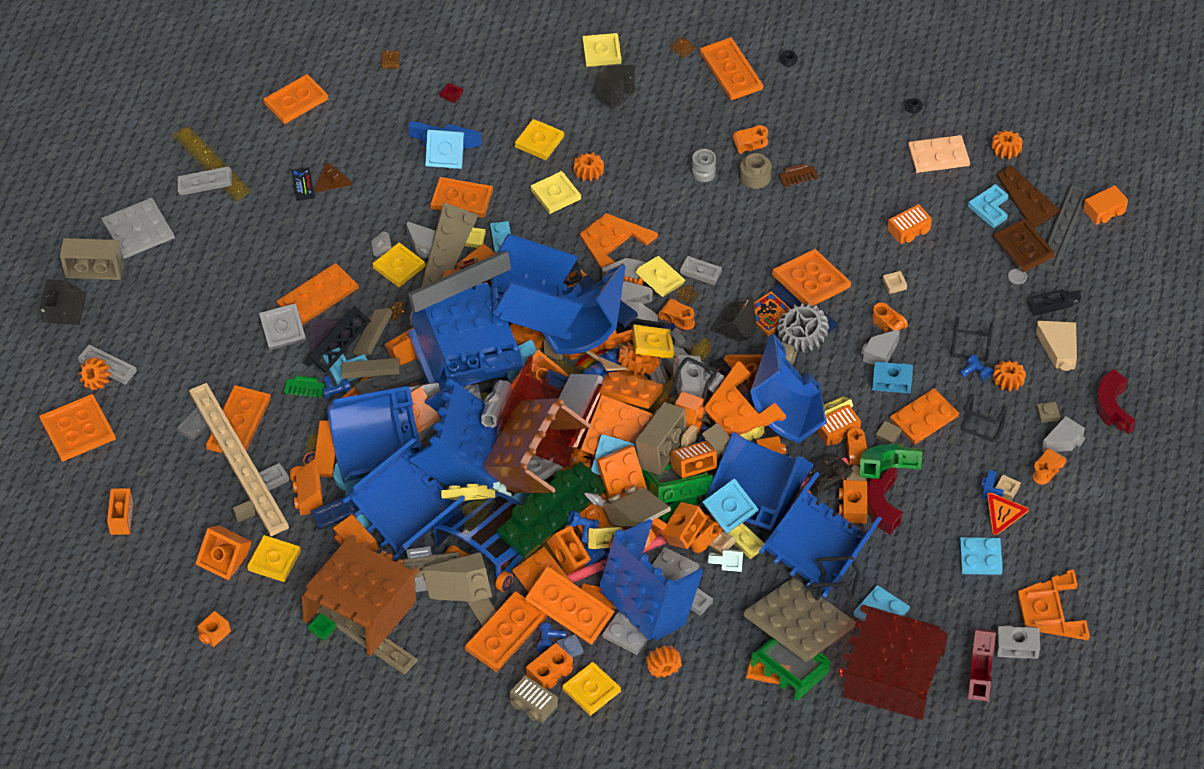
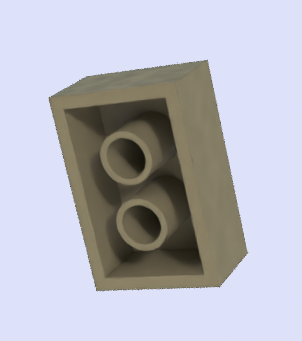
[60,238,124,280]
[635,402,687,475]

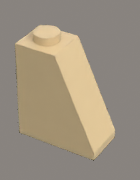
[1036,321,1077,371]

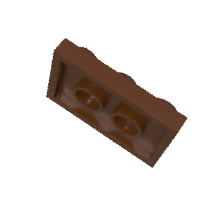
[993,218,1055,273]

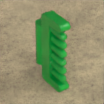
[284,375,325,398]

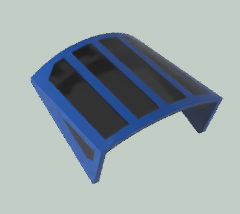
[434,491,522,580]

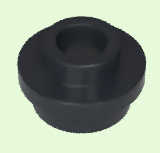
[780,50,798,67]
[905,98,923,114]

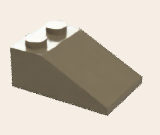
[602,485,671,527]
[422,552,492,602]

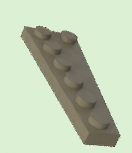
[421,203,478,287]

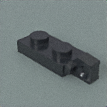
[1027,289,1081,316]

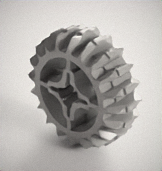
[777,303,829,352]

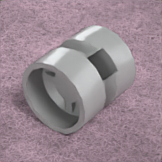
[692,149,716,182]

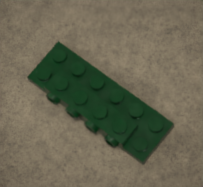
[497,461,606,559]

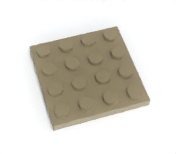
[744,577,856,662]

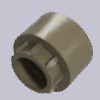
[740,153,772,189]

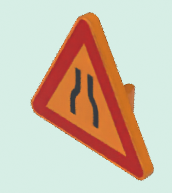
[987,493,1029,535]

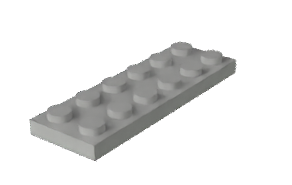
[602,547,699,655]

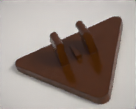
[314,163,353,193]

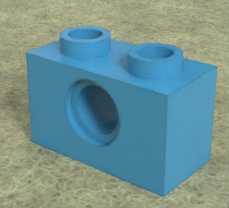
[872,362,913,394]

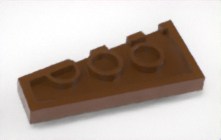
[997,166,1060,229]

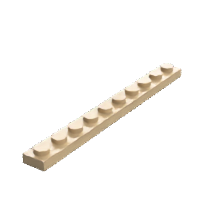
[189,383,289,536]

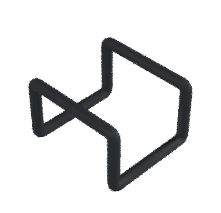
[950,317,994,362]
[670,357,717,407]
[960,393,1007,442]
[809,556,860,600]

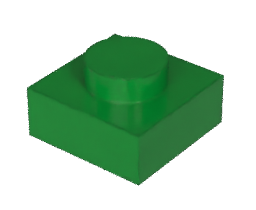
[308,613,337,641]

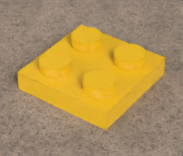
[515,119,564,160]
[372,243,426,288]
[632,325,674,359]
[247,535,301,582]
[563,662,621,716]

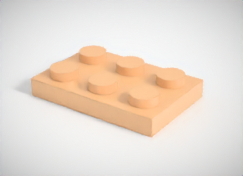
[908,135,970,173]

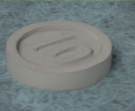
[1008,269,1027,284]

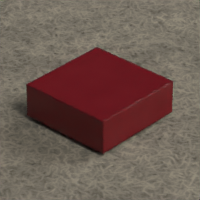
[439,83,464,104]

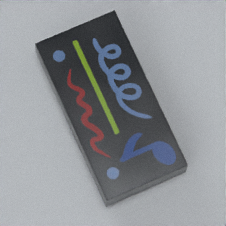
[292,167,315,201]

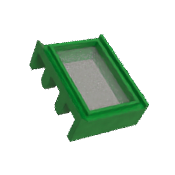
[641,461,713,503]
[751,638,831,701]

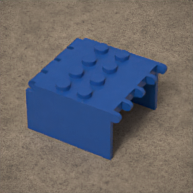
[491,233,582,340]
[411,282,518,382]
[409,379,508,489]
[342,438,465,561]
[759,471,882,598]
[599,519,703,641]

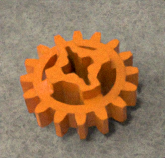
[618,343,660,375]

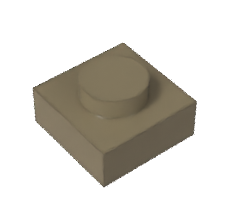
[1037,402,1060,423]

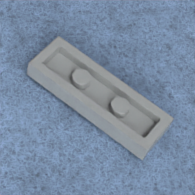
[178,167,232,195]
[78,345,137,385]

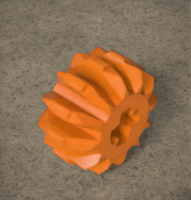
[991,129,1022,160]
[573,152,604,182]
[78,357,112,390]
[993,359,1026,392]
[646,645,682,678]

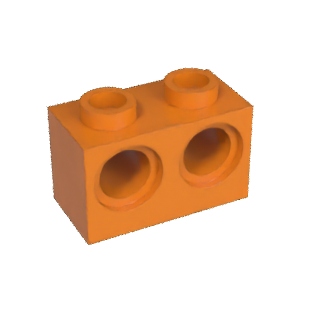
[526,643,573,689]

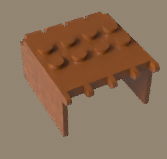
[483,398,591,493]
[301,534,419,656]

